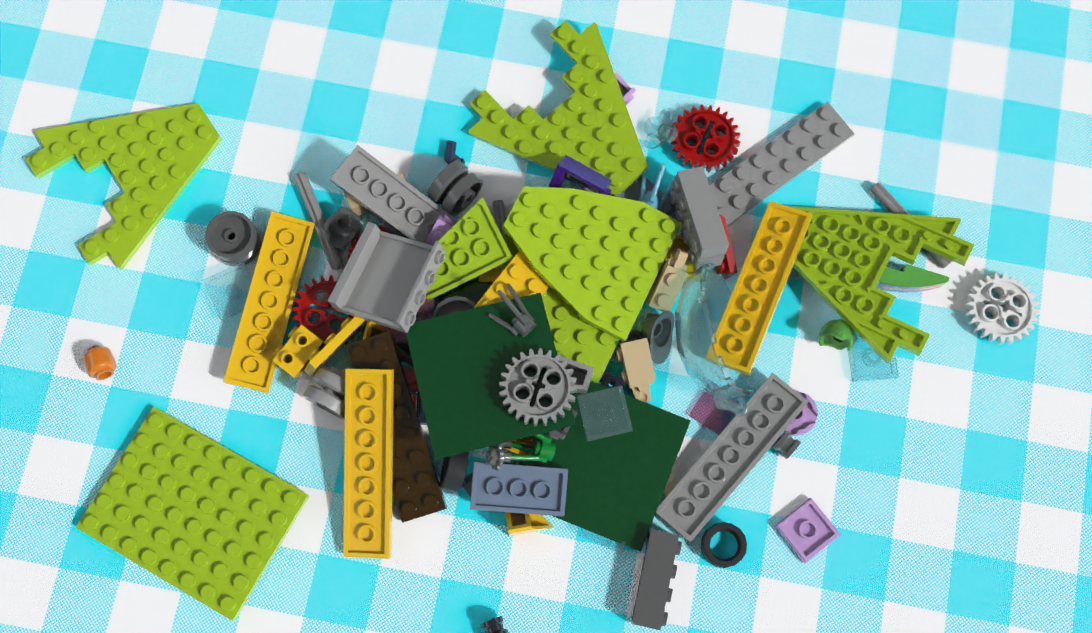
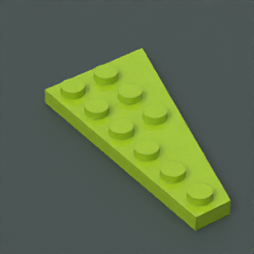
[425,197,513,302]

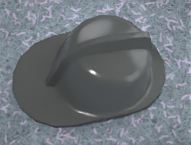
[641,311,675,364]

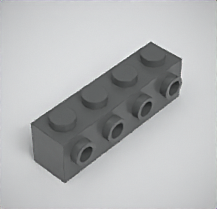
[631,529,682,631]

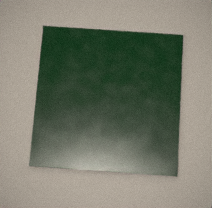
[406,292,576,460]
[524,381,691,552]

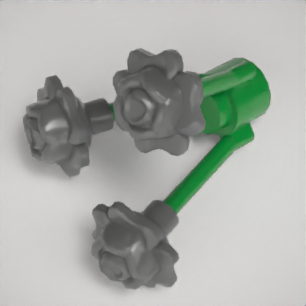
[486,434,556,471]

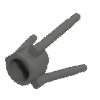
[488,283,536,337]

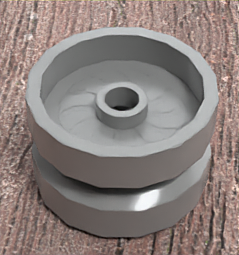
[302,367,345,420]

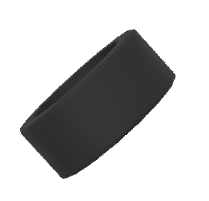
[440,452,469,492]
[701,522,747,568]

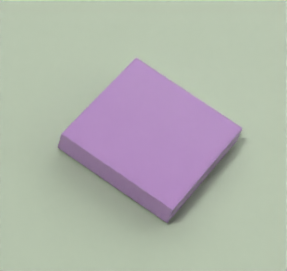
[774,497,841,563]

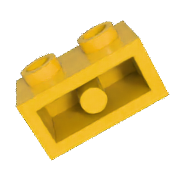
[272,325,325,378]

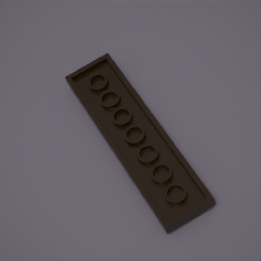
[345,331,447,523]

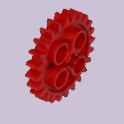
[670,104,741,173]
[292,275,365,346]

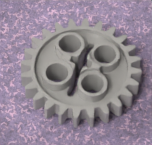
[499,348,577,427]

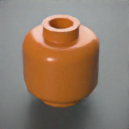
[82,345,117,380]

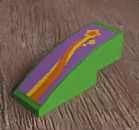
[876,264,950,293]

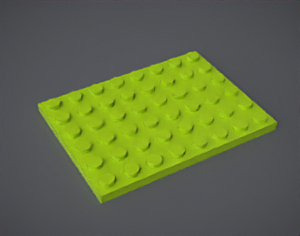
[76,406,310,621]

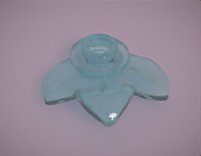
[642,109,678,149]

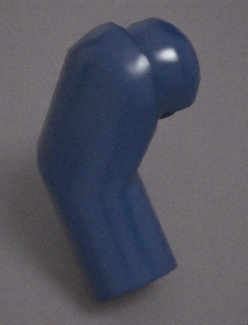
[444,140,465,165]

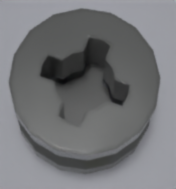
[772,430,801,459]

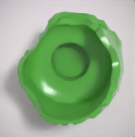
[818,319,858,351]

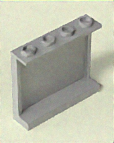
[328,222,446,333]

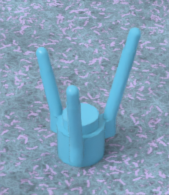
[639,163,676,211]

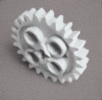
[964,273,1040,345]

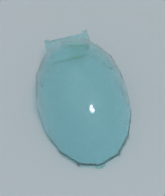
[675,262,754,417]

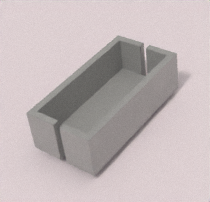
[669,166,729,270]

